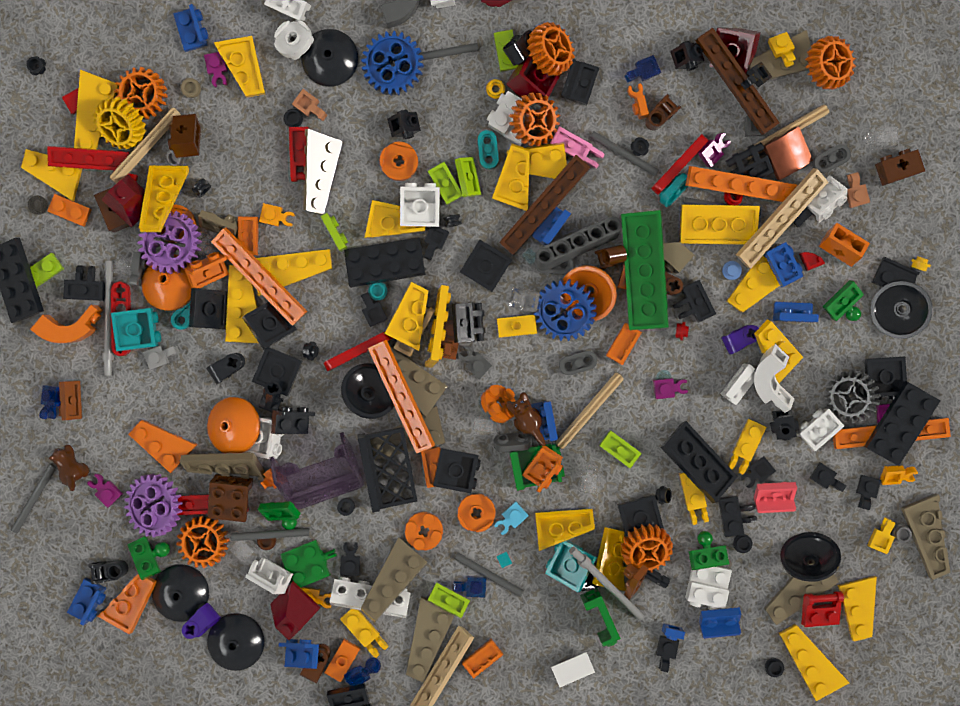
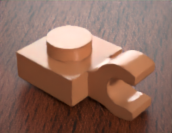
[292,89,327,121]
[846,172,870,208]

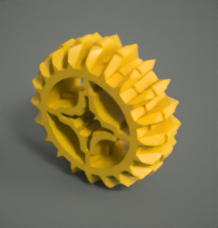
[92,97,146,150]

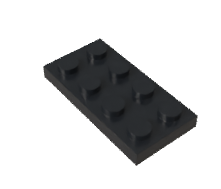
[344,237,426,288]
[0,238,44,323]
[864,381,941,466]
[660,421,738,503]

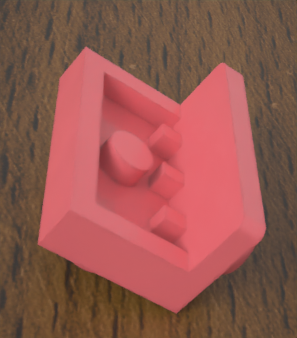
[754,482,797,513]

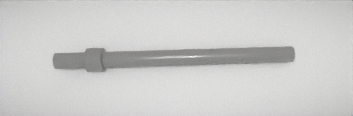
[102,261,114,376]
[569,546,644,620]

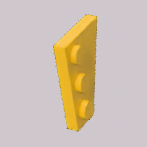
[214,36,265,98]
[507,142,567,179]
[492,143,530,211]
[21,149,82,201]
[364,200,426,238]
[726,256,780,312]
[384,282,429,351]
[754,319,803,383]
[535,509,595,551]
[592,527,626,591]
[838,576,877,642]

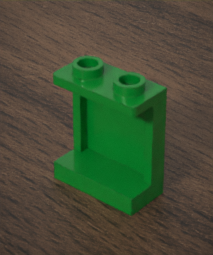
[510,443,565,491]
[580,588,621,647]

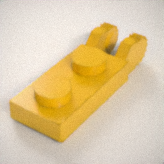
[728,419,767,475]
[679,472,709,525]
[340,609,388,658]

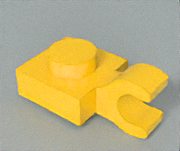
[768,32,796,68]
[867,517,895,554]

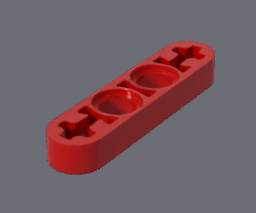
[651,134,709,195]
[111,281,131,356]
[323,331,393,372]

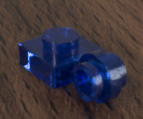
[344,657,381,686]

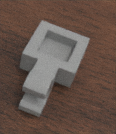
[143,345,180,370]

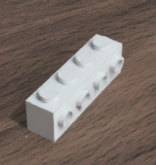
[330,577,410,618]

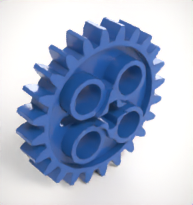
[361,31,424,96]
[534,279,597,341]

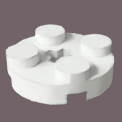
[274,20,314,60]

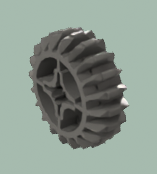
[825,370,881,423]

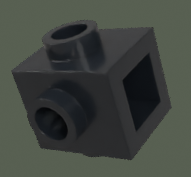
[670,41,705,71]
[387,110,421,139]
[770,409,799,441]

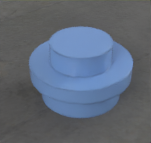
[722,261,742,280]

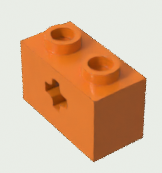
[818,223,870,267]

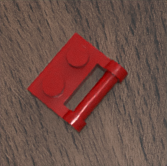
[801,591,844,627]

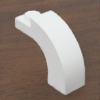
[754,344,794,413]

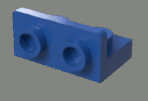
[173,4,209,52]
[532,207,571,246]
[764,242,804,287]
[773,302,819,323]
[531,400,558,441]
[67,578,106,626]
[699,607,741,639]
[278,639,319,669]

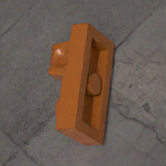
[441,320,459,360]
[58,381,82,420]
[623,564,649,600]

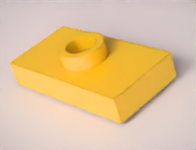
[497,315,537,338]

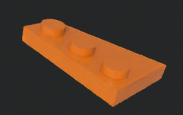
[128,420,198,473]
[97,574,157,634]

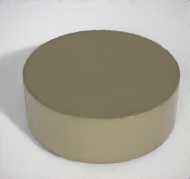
[181,78,201,98]

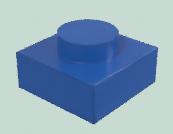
[662,623,685,641]

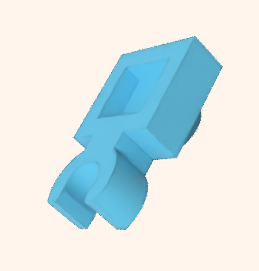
[494,501,529,535]

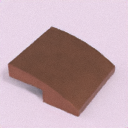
[764,126,813,180]

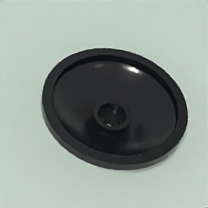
[301,29,359,87]
[871,281,933,339]
[341,363,394,419]
[780,532,841,582]
[152,564,209,622]
[207,613,265,671]

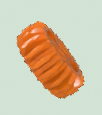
[527,22,575,76]
[805,36,856,90]
[114,67,168,120]
[509,93,560,146]
[176,516,230,568]
[621,523,673,573]

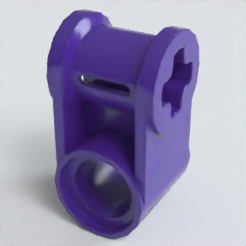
[721,325,759,355]
[182,603,221,639]

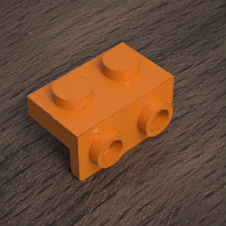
[184,252,229,289]
[522,446,563,493]

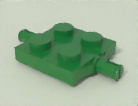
[280,539,337,588]

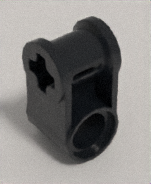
[503,30,532,66]
[206,353,245,385]
[88,560,129,584]

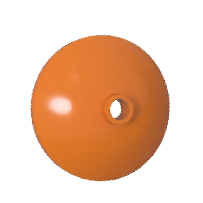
[141,254,191,311]
[562,265,617,321]
[207,397,260,454]

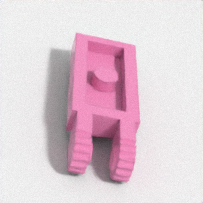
[550,126,605,169]

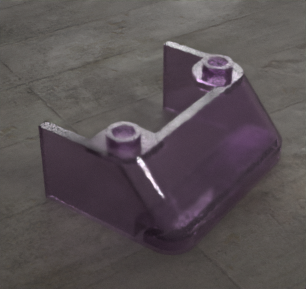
[269,432,364,509]

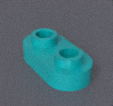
[478,130,499,170]
[659,173,688,207]
[171,302,190,330]

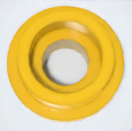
[486,79,505,99]
[911,256,931,271]

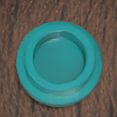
[368,282,388,300]

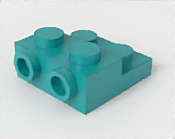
[111,308,162,351]
[545,540,597,592]

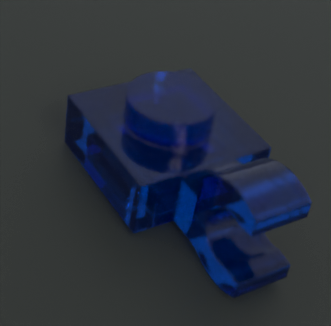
[624,55,661,83]
[39,385,61,419]
[453,576,486,598]

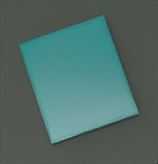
[496,552,512,568]

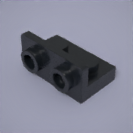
[271,407,315,434]

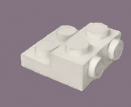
[487,91,536,146]
[400,183,440,227]
[246,417,284,459]
[685,566,732,610]

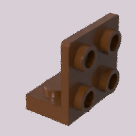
[208,474,253,522]

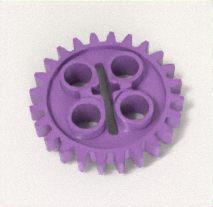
[137,211,202,274]
[124,474,183,537]

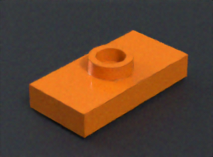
[238,217,258,256]
[605,323,642,365]
[462,638,503,679]
[324,639,360,682]

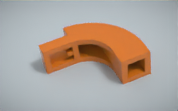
[30,304,103,343]

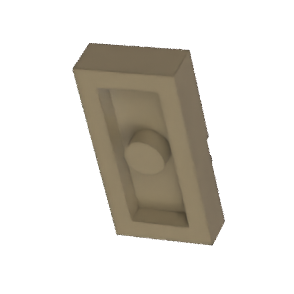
[198,210,238,237]

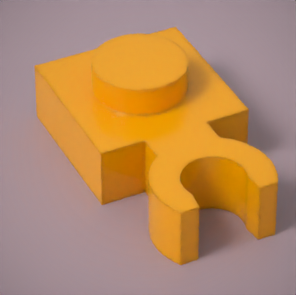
[259,203,295,227]
[880,465,918,485]
[301,587,332,608]

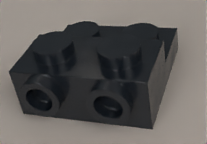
[863,356,907,400]
[433,448,481,493]

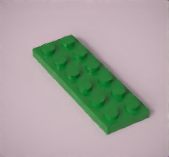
[621,210,669,330]

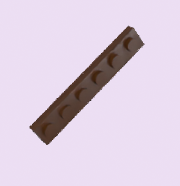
[695,28,780,135]
[499,155,591,255]

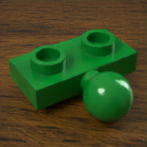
[822,280,864,321]
[258,501,301,530]
[688,531,729,570]
[127,536,170,580]

